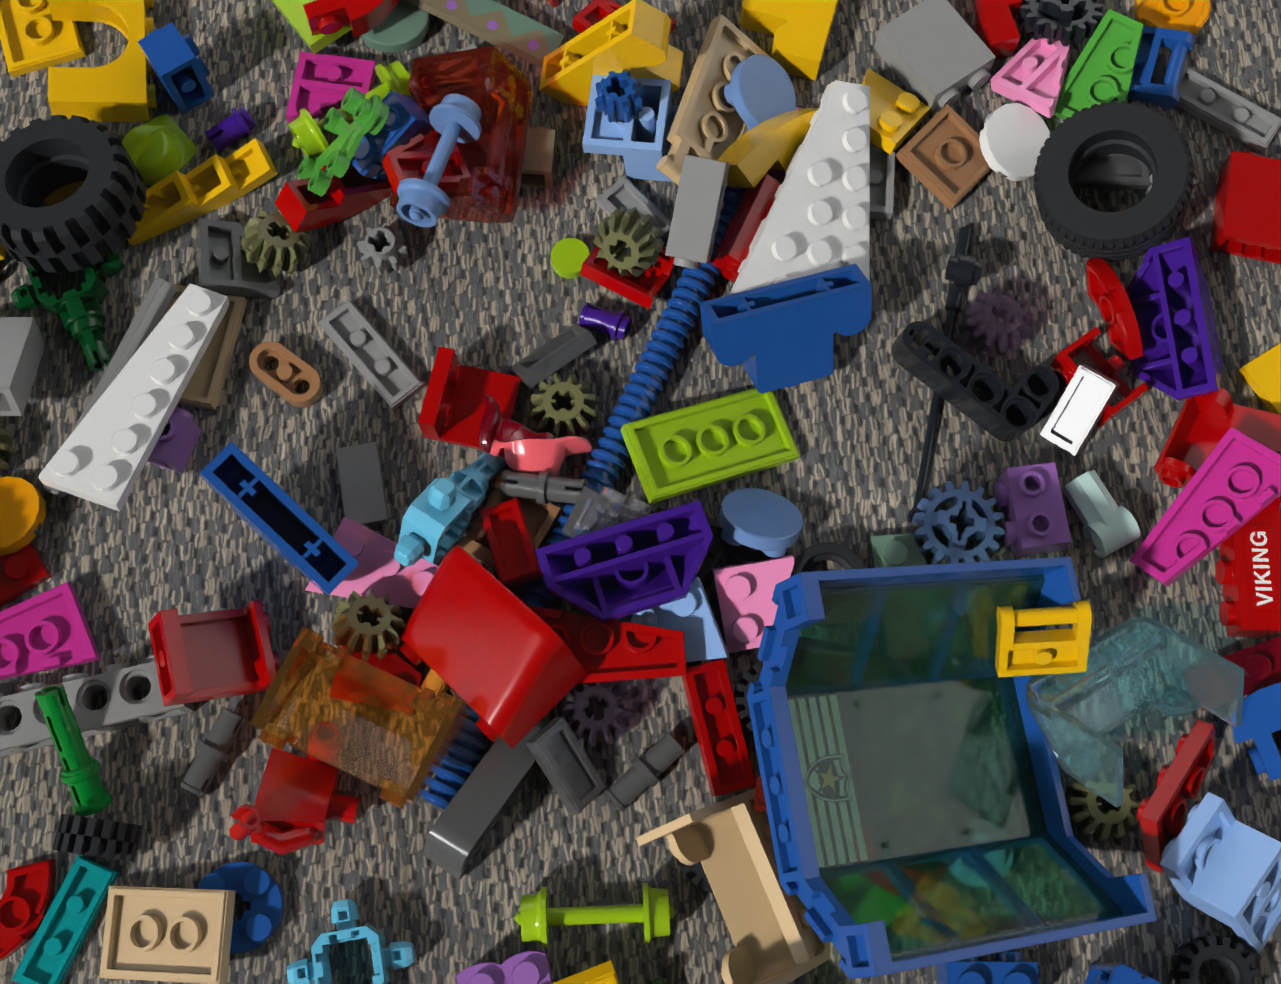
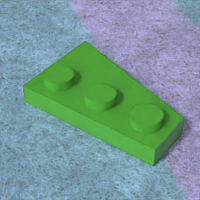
[1054,9,1144,120]

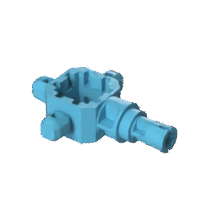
[394,452,506,566]
[287,899,416,984]

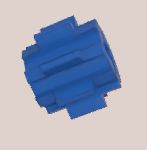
[595,71,644,123]

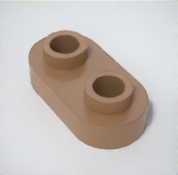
[249,341,323,407]

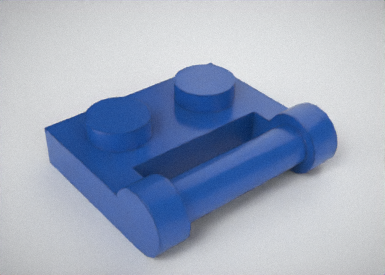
[1127,26,1195,109]

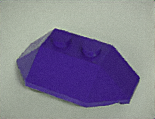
[1126,237,1223,401]
[535,500,713,623]

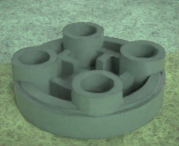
[361,0,431,52]

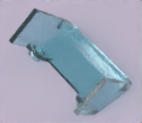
[1026,617,1244,807]

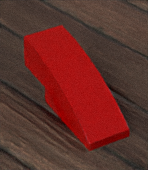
[974,0,1022,61]
[274,162,394,233]

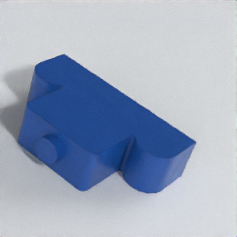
[700,263,872,393]
[199,441,359,595]

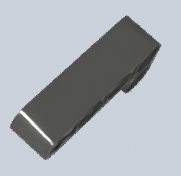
[423,719,548,880]

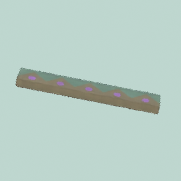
[404,0,565,68]

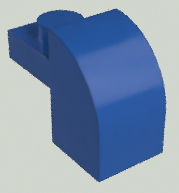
[1232,682,1281,781]

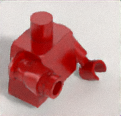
[229,723,360,855]

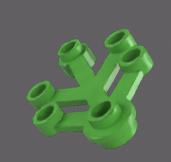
[297,87,389,197]

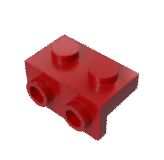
[580,246,675,310]

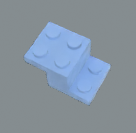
[582,74,679,182]
[1160,792,1281,955]

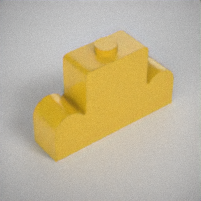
[539,0,684,106]
[740,0,839,81]

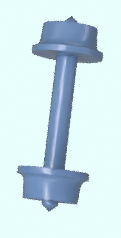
[396,94,482,227]

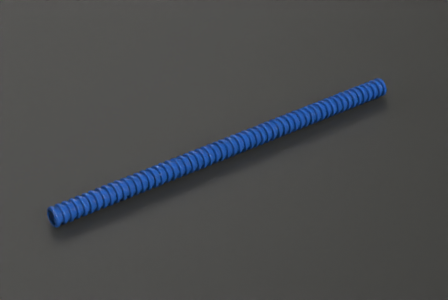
[420,185,747,810]

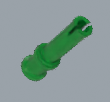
[34,683,113,817]

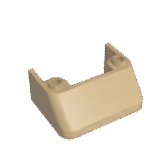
[636,789,831,984]

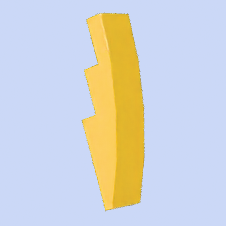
[127,138,278,246]

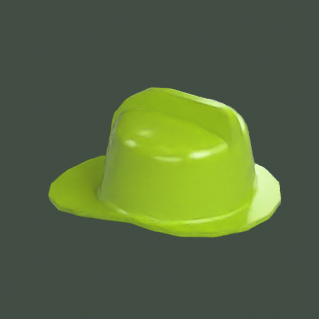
[122,114,198,186]

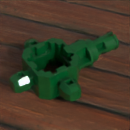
[11,252,125,371]

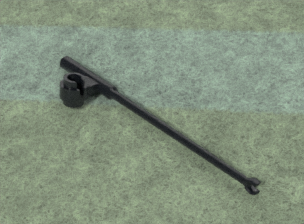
[907,227,983,523]

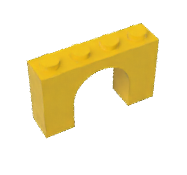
[48,0,157,122]

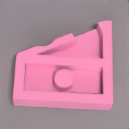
[990,37,1070,118]
[712,555,795,653]

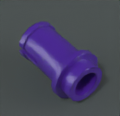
[204,107,257,153]
[579,302,632,342]

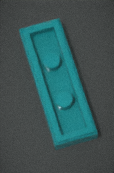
[11,854,120,984]

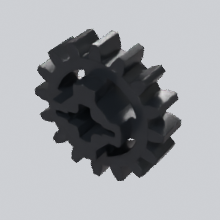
[1017,0,1103,46]

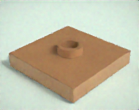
[895,104,991,210]

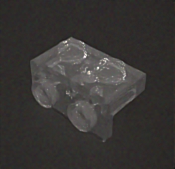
[562,486,653,538]

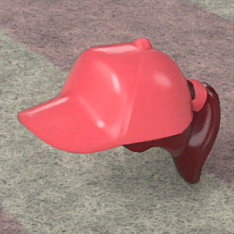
[478,395,592,477]

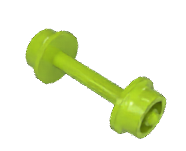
[288,60,418,158]
[513,883,678,948]

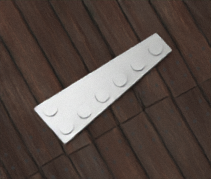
[38,283,230,512]

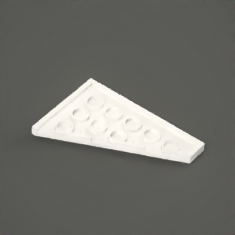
[727,80,870,296]

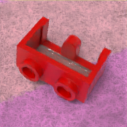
[1050,327,1149,427]

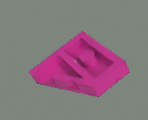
[285,51,376,123]

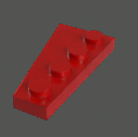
[527,605,687,684]

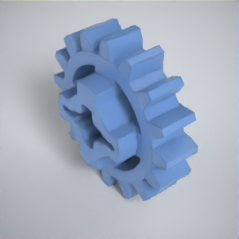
[912,481,1005,565]

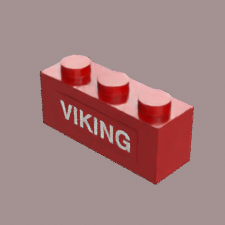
[1215,508,1281,638]

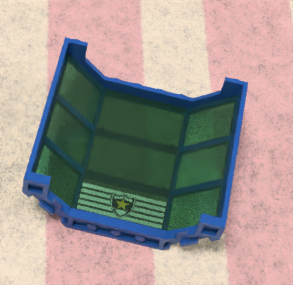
[747,557,1157,979]

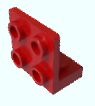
[418,346,521,450]

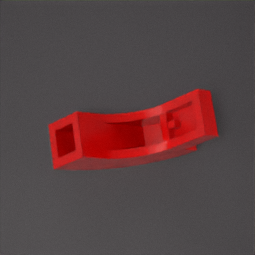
[303,0,399,38]

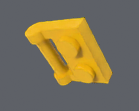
[995,600,1092,677]

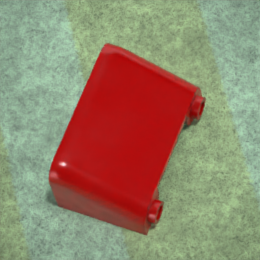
[399,545,587,749]

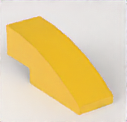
[717,108,819,188]

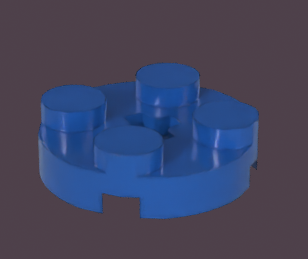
[199,862,285,953]

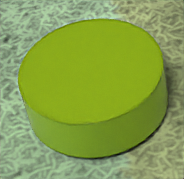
[551,238,590,279]

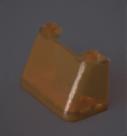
[250,626,469,809]

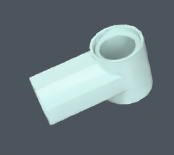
[1061,470,1140,558]

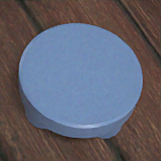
[724,54,796,130]
[719,488,803,558]

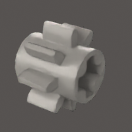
[357,223,409,276]

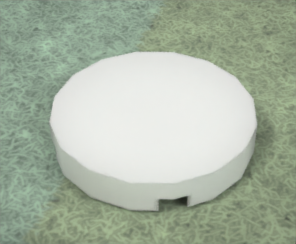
[979,103,1050,181]

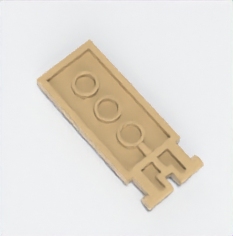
[656,14,770,210]

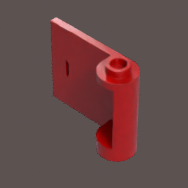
[1154,387,1281,512]

